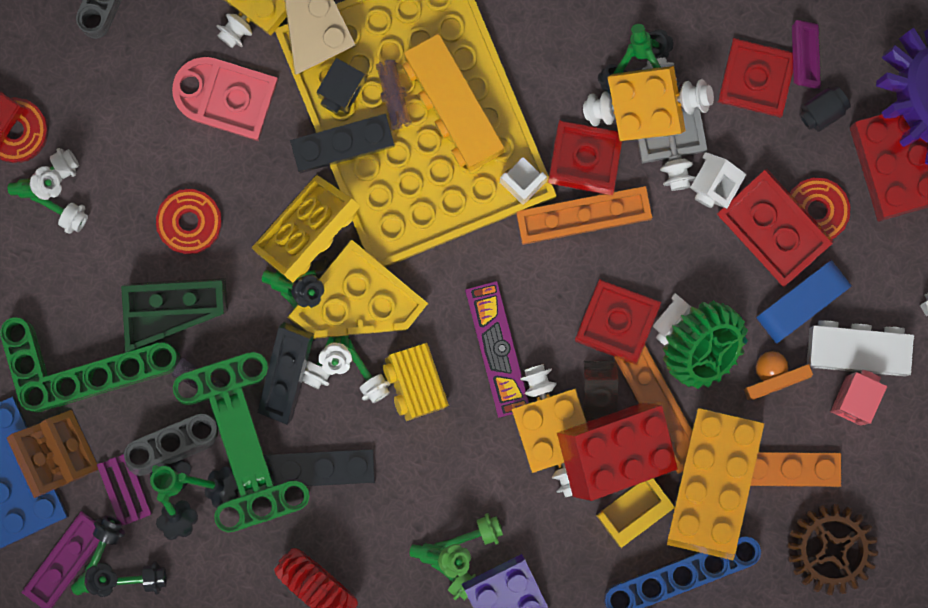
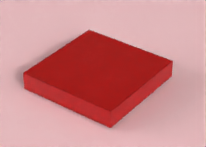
[718,38,793,118]
[548,120,622,196]
[575,279,661,365]

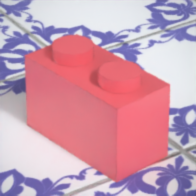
[830,370,887,426]

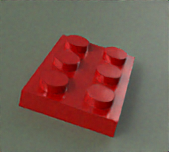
[717,169,834,287]

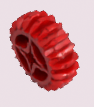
[274,548,358,608]

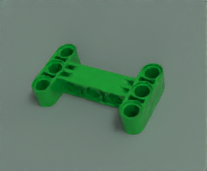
[173,352,309,532]

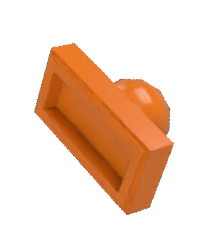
[743,351,813,401]

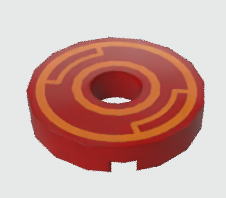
[0,97,48,163]
[790,178,850,239]
[156,189,222,255]

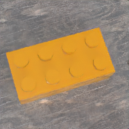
[667,408,764,560]

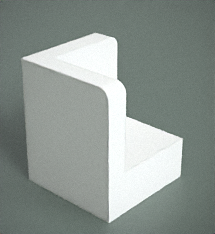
[500,157,547,205]

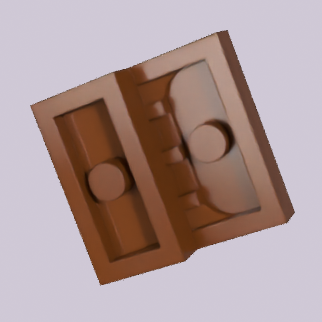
[7,410,99,498]

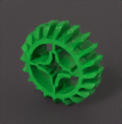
[662,300,748,389]

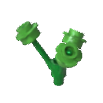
[410,513,503,601]

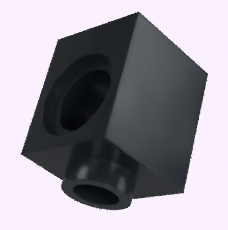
[316,58,367,114]

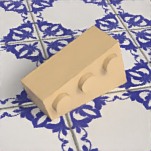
[284,0,355,74]

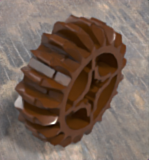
[786,504,878,595]

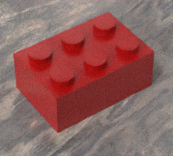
[850,114,928,222]
[557,403,678,501]

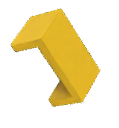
[596,478,675,548]

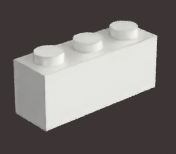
[807,321,914,376]

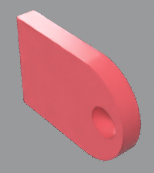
[172,57,278,141]

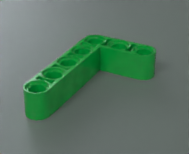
[0,317,180,412]

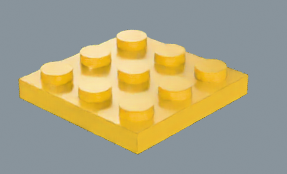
[252,175,361,283]

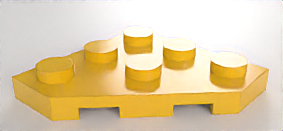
[287,240,428,339]

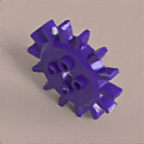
[876,28,928,165]

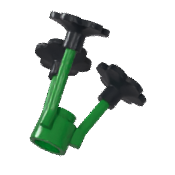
[150,460,238,540]

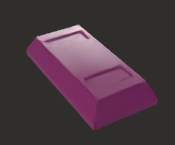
[792,20,821,89]

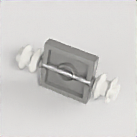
[637,58,707,191]

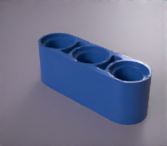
[756,260,852,344]

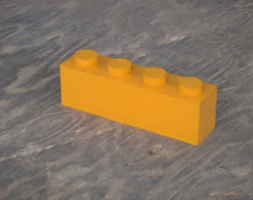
[402,33,504,172]

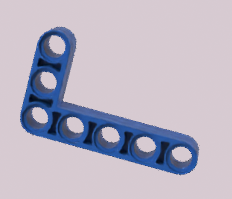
[604,536,761,608]

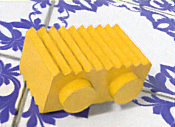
[383,343,449,421]

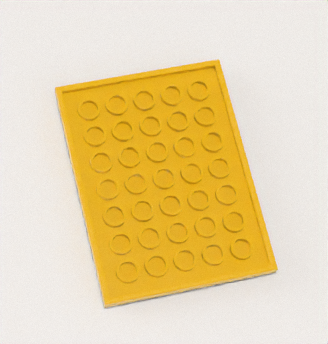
[275,0,557,267]

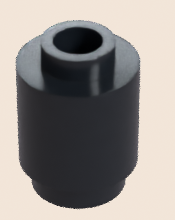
[799,86,851,132]

